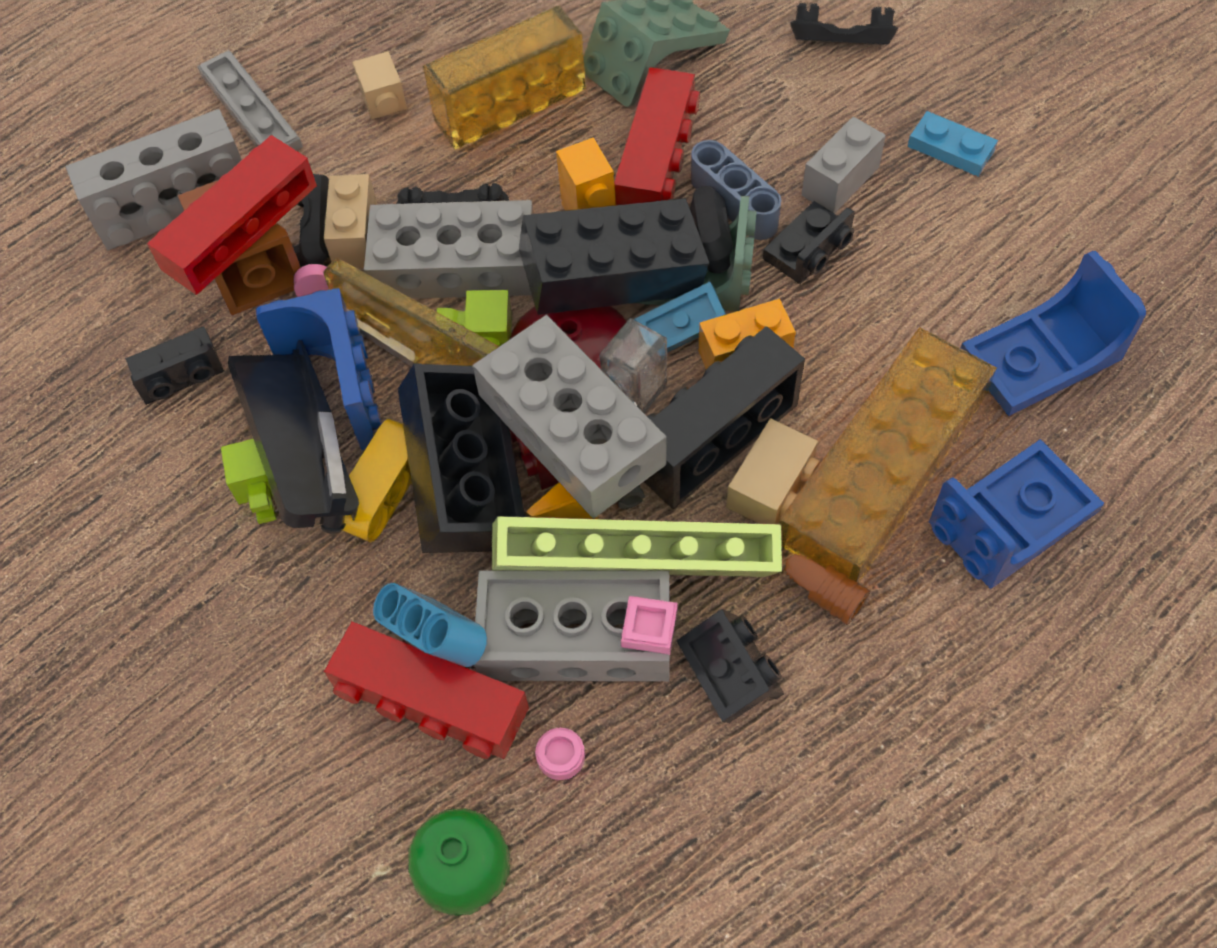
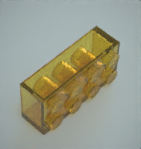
[423,5,586,150]

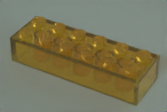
[779,327,997,583]

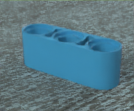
[373,583,487,667]

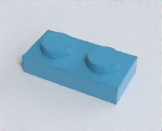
[907,111,998,176]
[635,282,726,359]

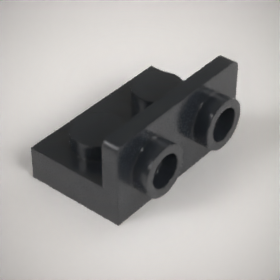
[762,201,855,284]
[125,326,225,405]
[676,609,784,723]

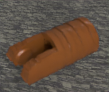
[784,553,871,625]

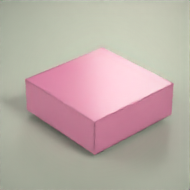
[621,596,678,655]

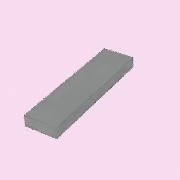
[197,50,303,151]

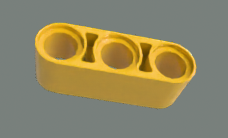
[342,419,412,542]

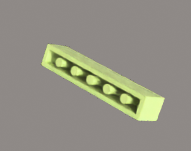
[492,517,782,577]

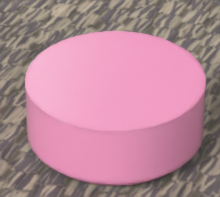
[294,264,336,297]
[535,728,585,780]

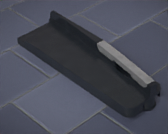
[228,340,359,534]

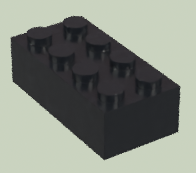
[519,198,709,315]
[644,326,805,510]
[398,363,525,553]

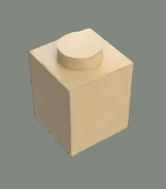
[353,51,407,119]

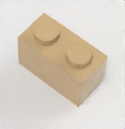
[324,174,378,269]
[726,418,821,524]

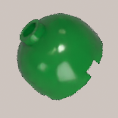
[408,808,510,916]

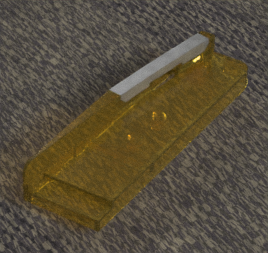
[323,258,499,367]

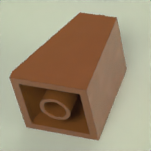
[178,181,301,315]

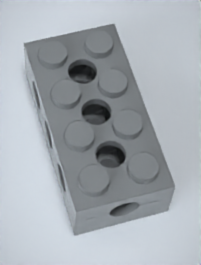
[65,109,242,251]
[364,200,533,300]
[473,315,667,519]
[474,571,670,681]

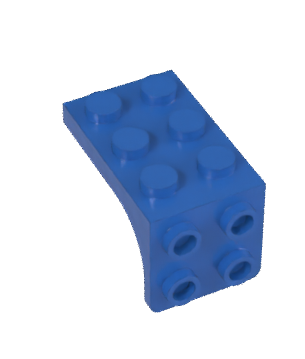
[959,251,1146,416]
[256,288,382,450]
[929,439,1104,589]

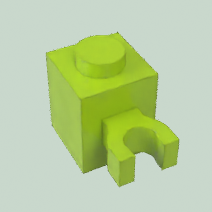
[436,290,512,357]
[221,439,277,524]

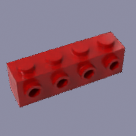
[614,67,700,206]
[147,135,317,295]
[324,621,529,760]

